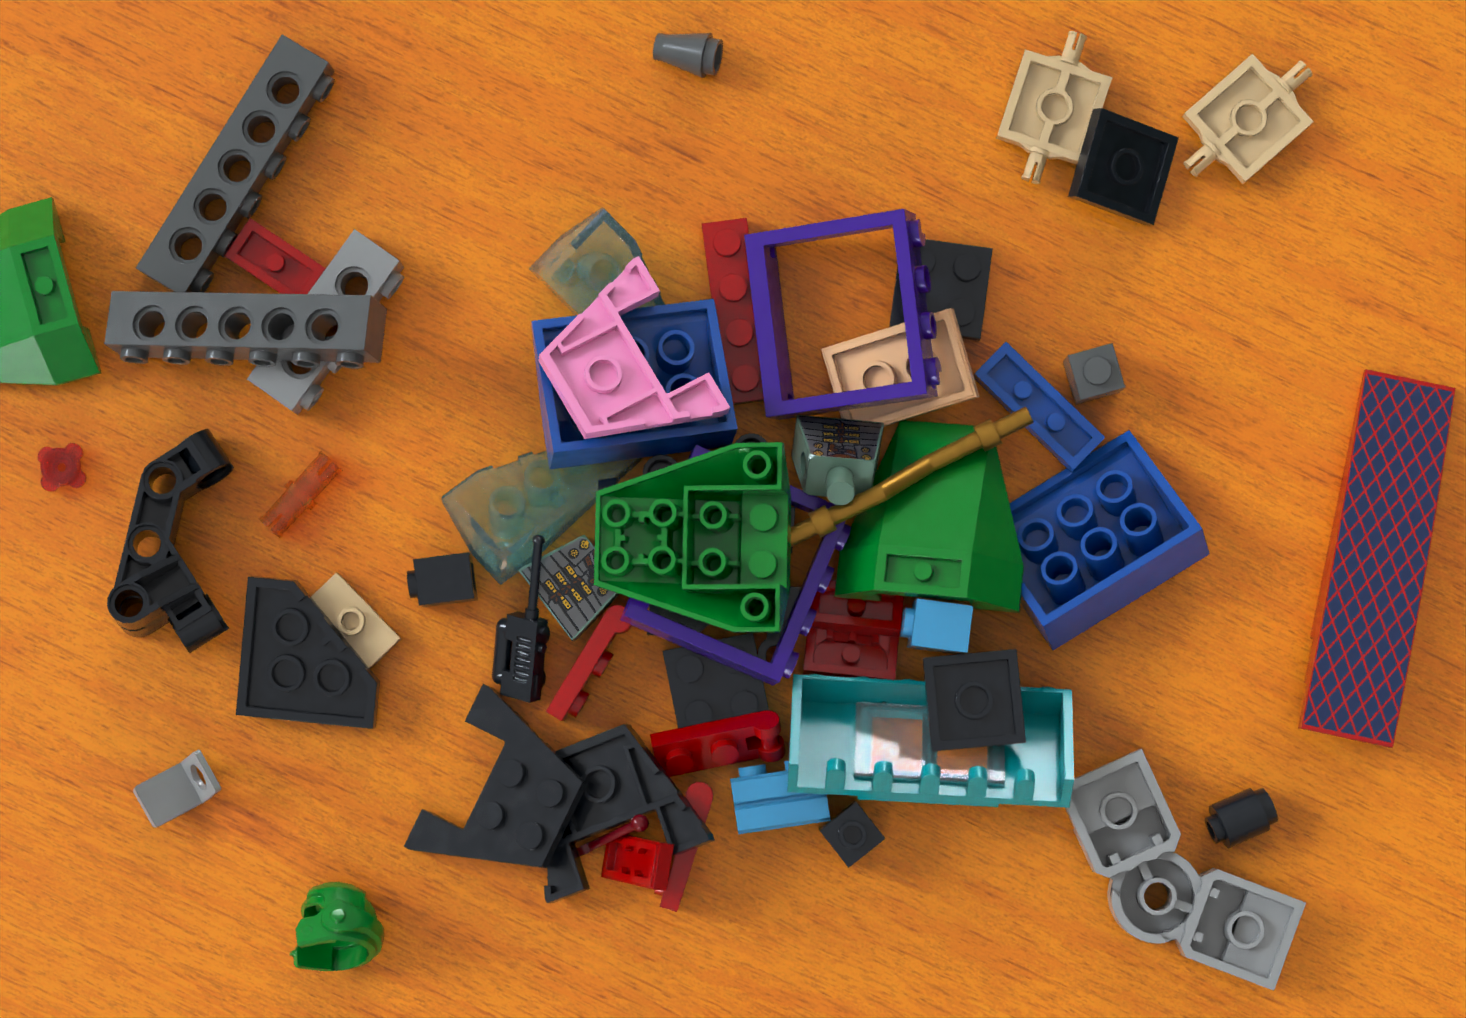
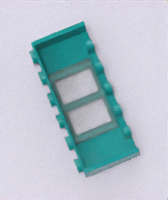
[787,674,1074,808]

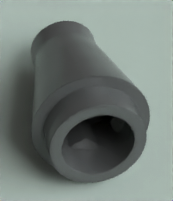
[653,33,723,78]

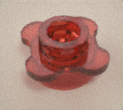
[37,443,87,492]

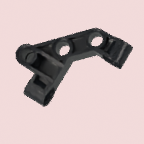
[107,429,234,653]

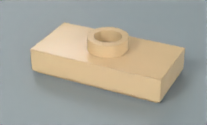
[311,572,402,669]

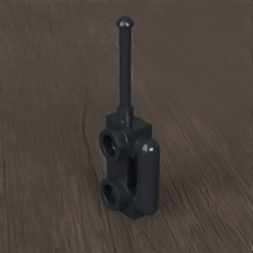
[492,535,550,703]

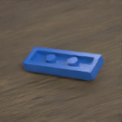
[973,342,1105,472]

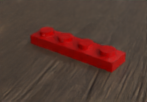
[701,218,764,405]

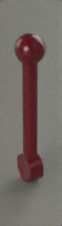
[577,814,649,857]

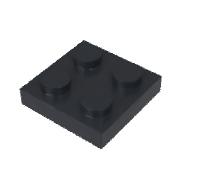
[1068,108,1179,225]
[889,239,993,341]
[662,633,769,728]
[922,649,1026,752]

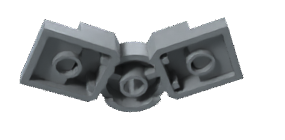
[1065,749,1306,991]

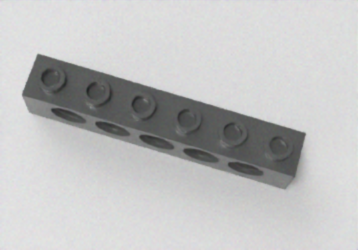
[136,34,335,292]
[104,291,387,369]

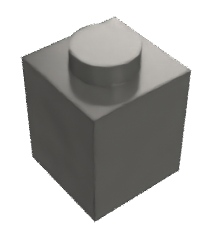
[1063,343,1125,405]

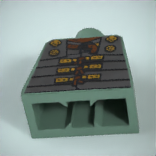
[791,415,884,505]
[518,535,619,641]

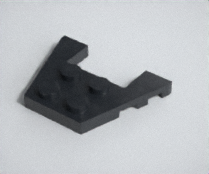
[404,684,587,869]
[544,724,715,903]

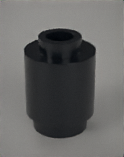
[1205,788,1278,848]

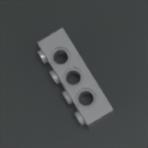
[247,229,404,415]

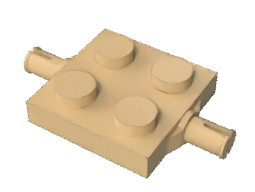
[996,31,1112,184]
[1182,54,1314,184]

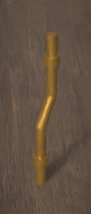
[791,407,1033,547]

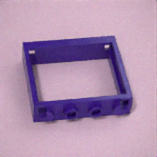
[744,209,942,420]
[620,445,852,686]

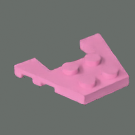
[538,256,730,439]

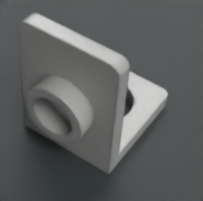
[133,750,221,828]

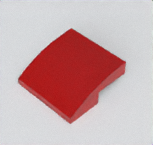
[802,579,904,680]

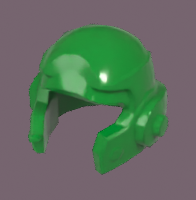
[289,882,385,971]

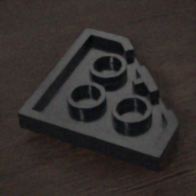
[236,576,380,729]

